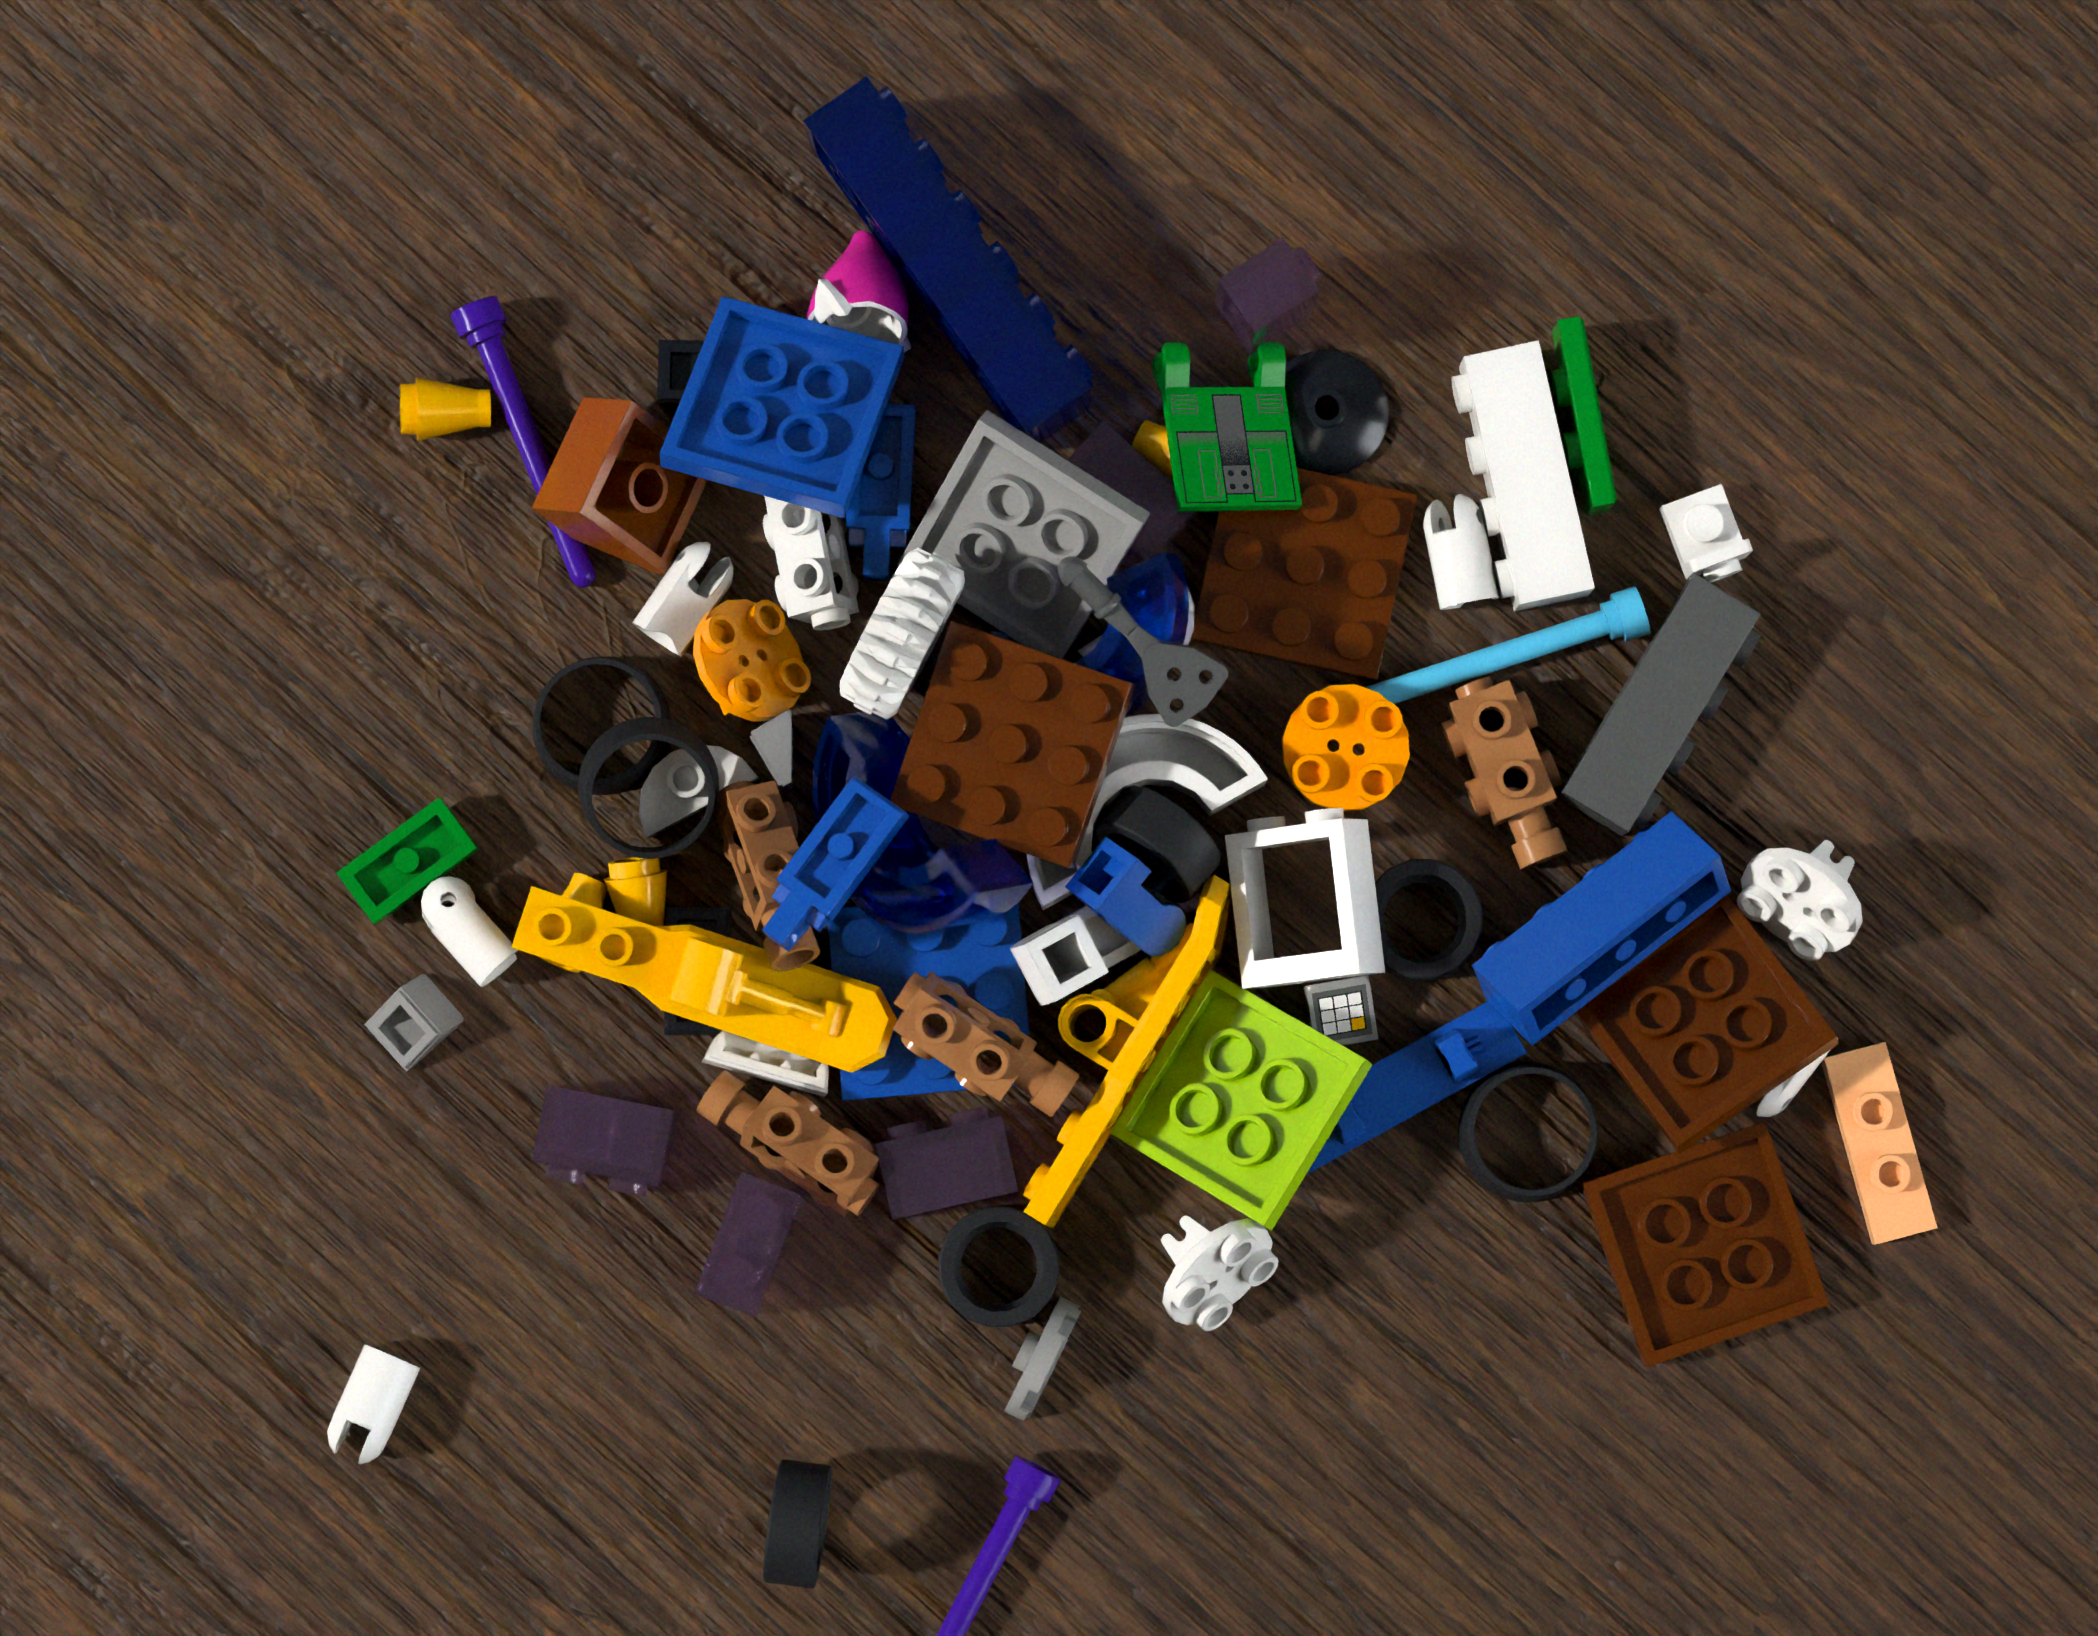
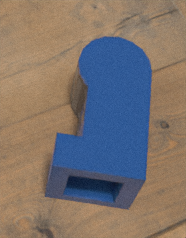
[1065,836,1186,956]

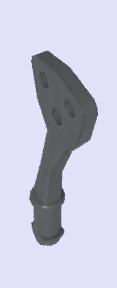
[1058,556,1228,727]

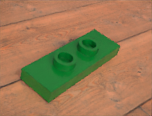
[1550,316,1617,516]

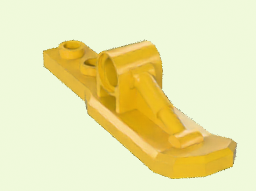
[1023,875,1232,1228]
[511,886,897,1073]

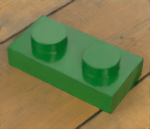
[336,797,480,925]

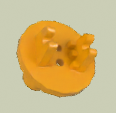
[693,599,811,722]
[1282,684,1410,811]

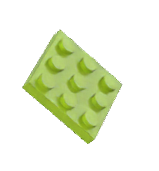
[1110,969,1372,1231]

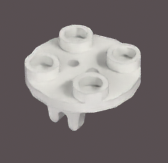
[1737,840,1863,961]
[1161,1216,1279,1331]

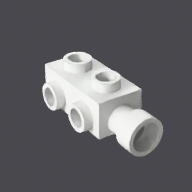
[763,496,859,630]

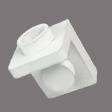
[1659,484,1753,583]

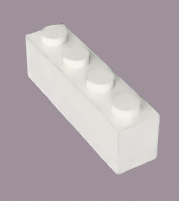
[1451,340,1595,612]

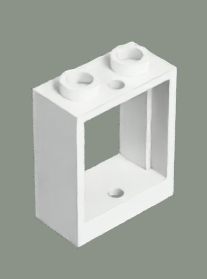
[1225,808,1385,989]

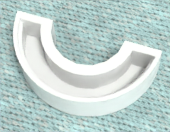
[1027,714,1268,910]

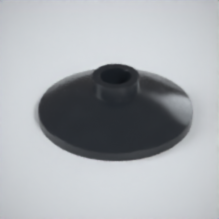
[1285,350,1389,476]

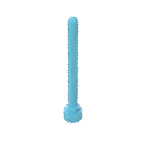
[1365,586,1651,704]

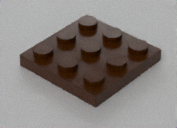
[1190,468,1418,682]
[890,621,1136,868]
[1574,895,1839,1154]
[1580,1121,1829,1367]

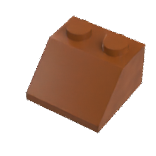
[531,397,708,575]

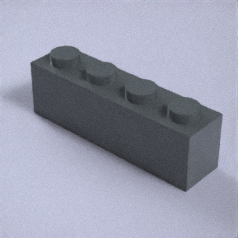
[1557,574,1761,836]

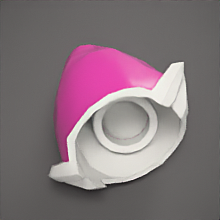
[807,230,911,352]

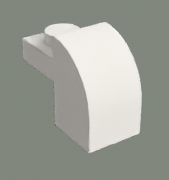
[1010,906,1141,1006]

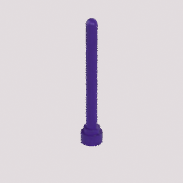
[450,296,596,588]
[936,1455,1061,1636]

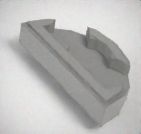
[1004,1296,1081,1421]

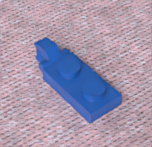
[846,404,916,582]
[762,776,909,952]

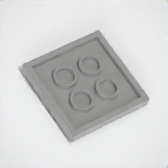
[897,410,1150,659]

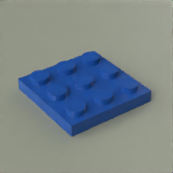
[659,296,904,518]
[828,893,1030,1101]

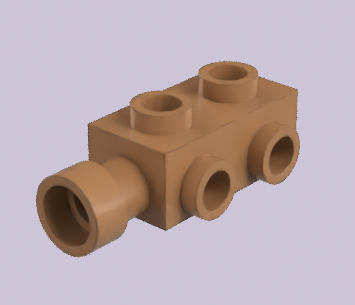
[1441,676,1568,870]
[716,780,820,971]
[892,970,1080,1117]
[696,1070,880,1217]

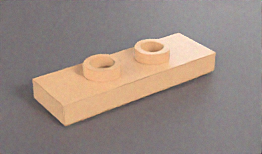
[1821,1042,1937,1245]

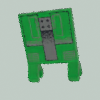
[1152,342,1302,512]

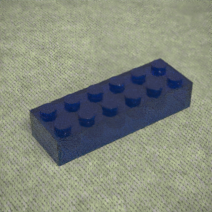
[804,76,1093,443]

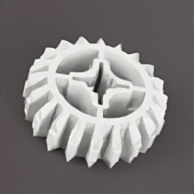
[839,547,965,720]

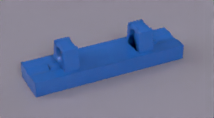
[1306,1002,1527,1175]

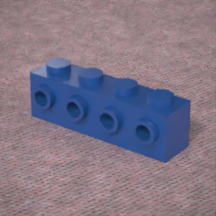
[1472,811,1731,1046]

